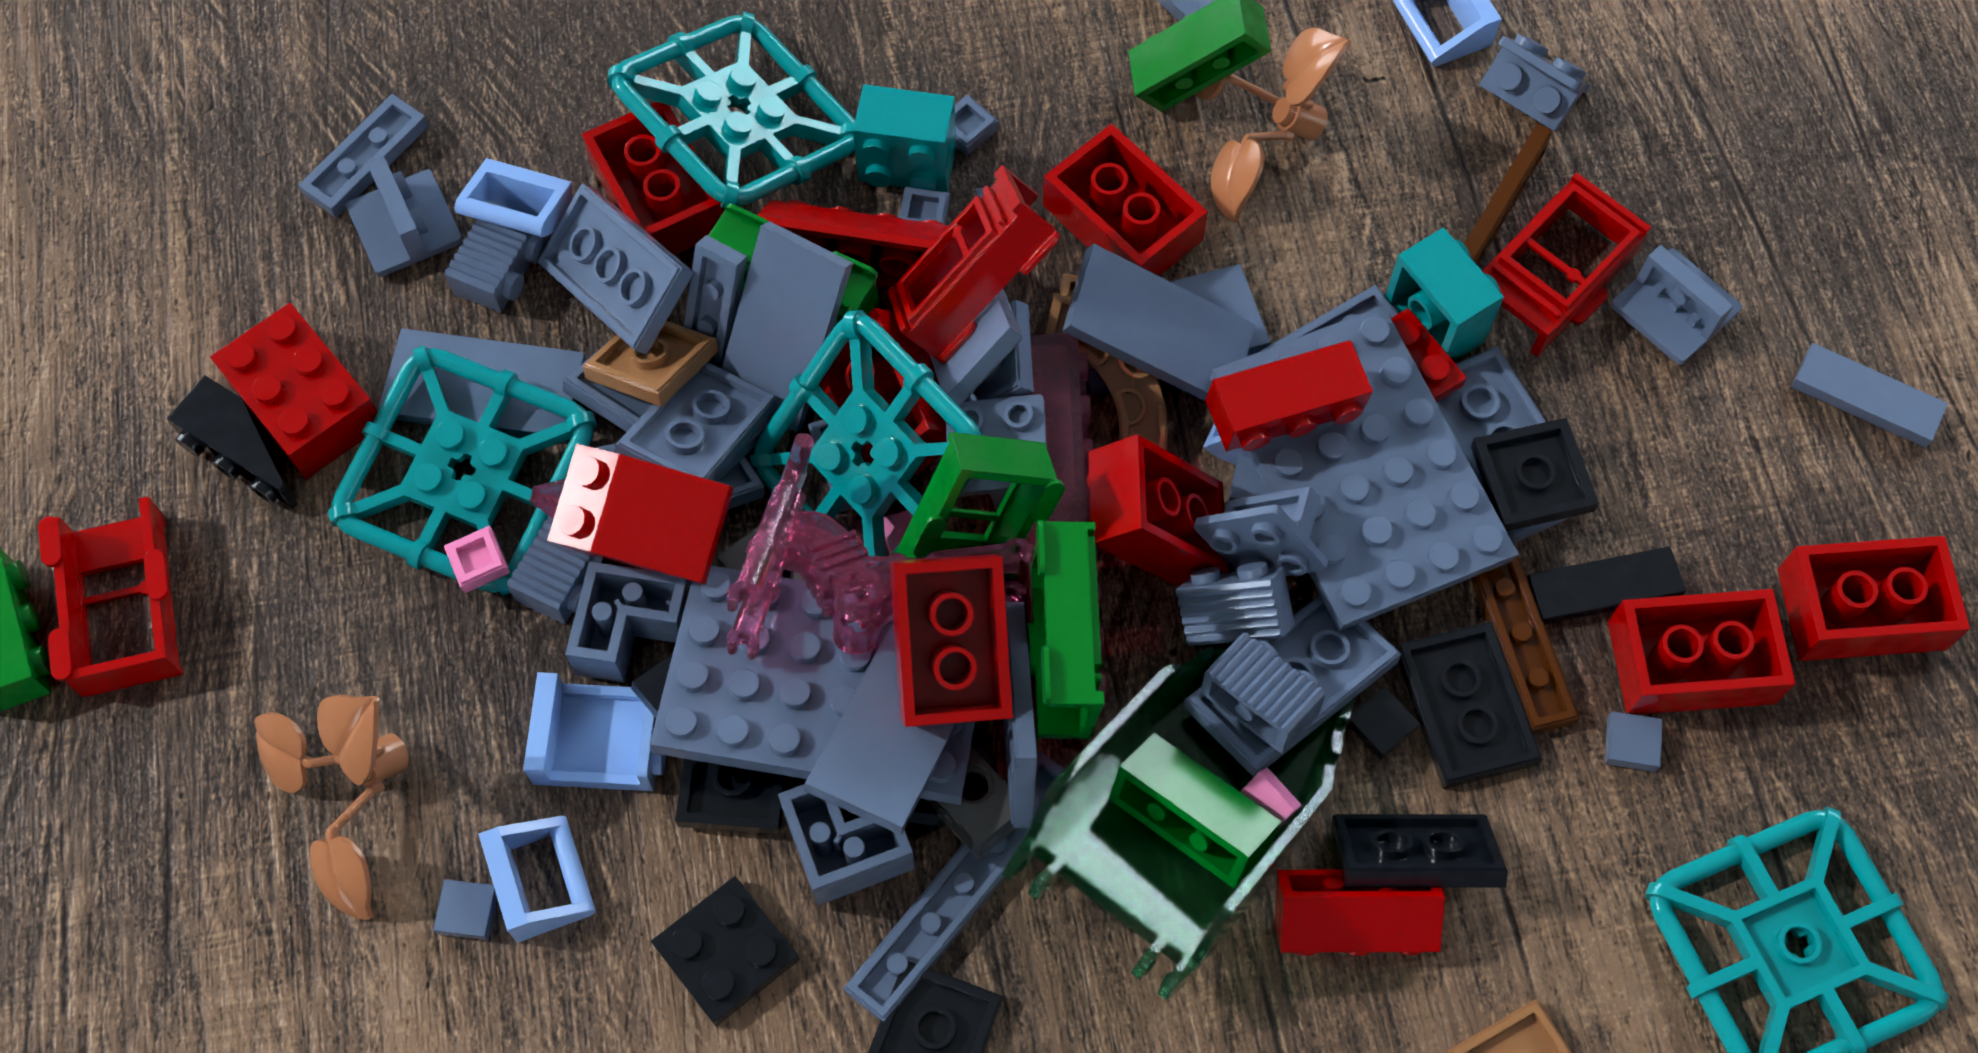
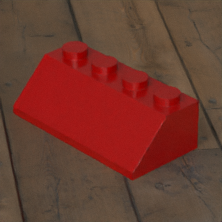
[757,200,949,289]

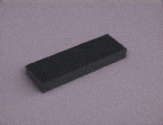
[1527,546,1686,624]

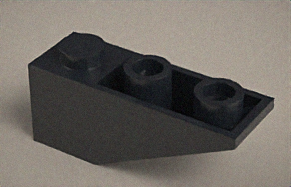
[167,375,298,509]

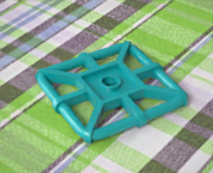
[607,11,855,209]
[749,310,982,594]
[327,345,597,596]
[1645,806,1949,1053]

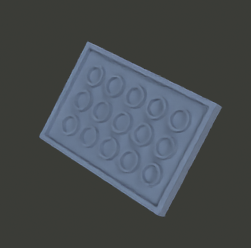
[1210,305,1519,632]
[650,566,976,805]

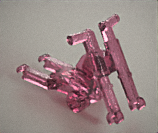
[727,433,1034,660]

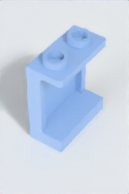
[523,672,666,791]

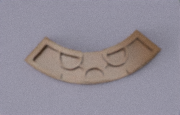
[1044,293,1168,450]

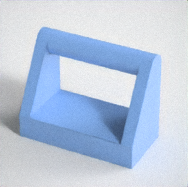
[1392,0,1502,67]
[454,158,573,237]
[478,816,596,943]

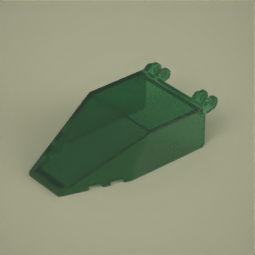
[1002,642,1355,1001]

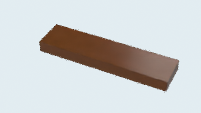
[1464,123,1552,266]
[1470,538,1580,734]

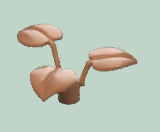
[1195,28,1351,223]
[254,694,409,920]

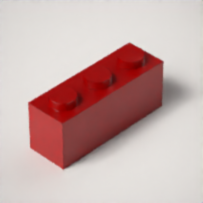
[1205,340,1373,452]
[1274,869,1445,956]

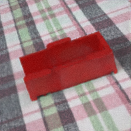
[887,165,1060,363]
[1481,172,1651,357]
[38,496,183,698]

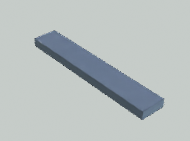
[843,751,1080,1022]

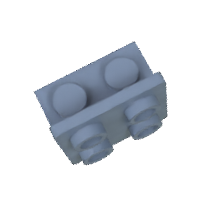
[1479,33,1592,132]
[346,157,463,277]
[1611,245,1742,365]
[946,394,1047,511]
[1193,486,1329,576]

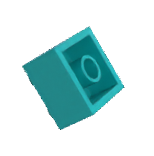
[853,84,956,192]
[1385,227,1504,362]

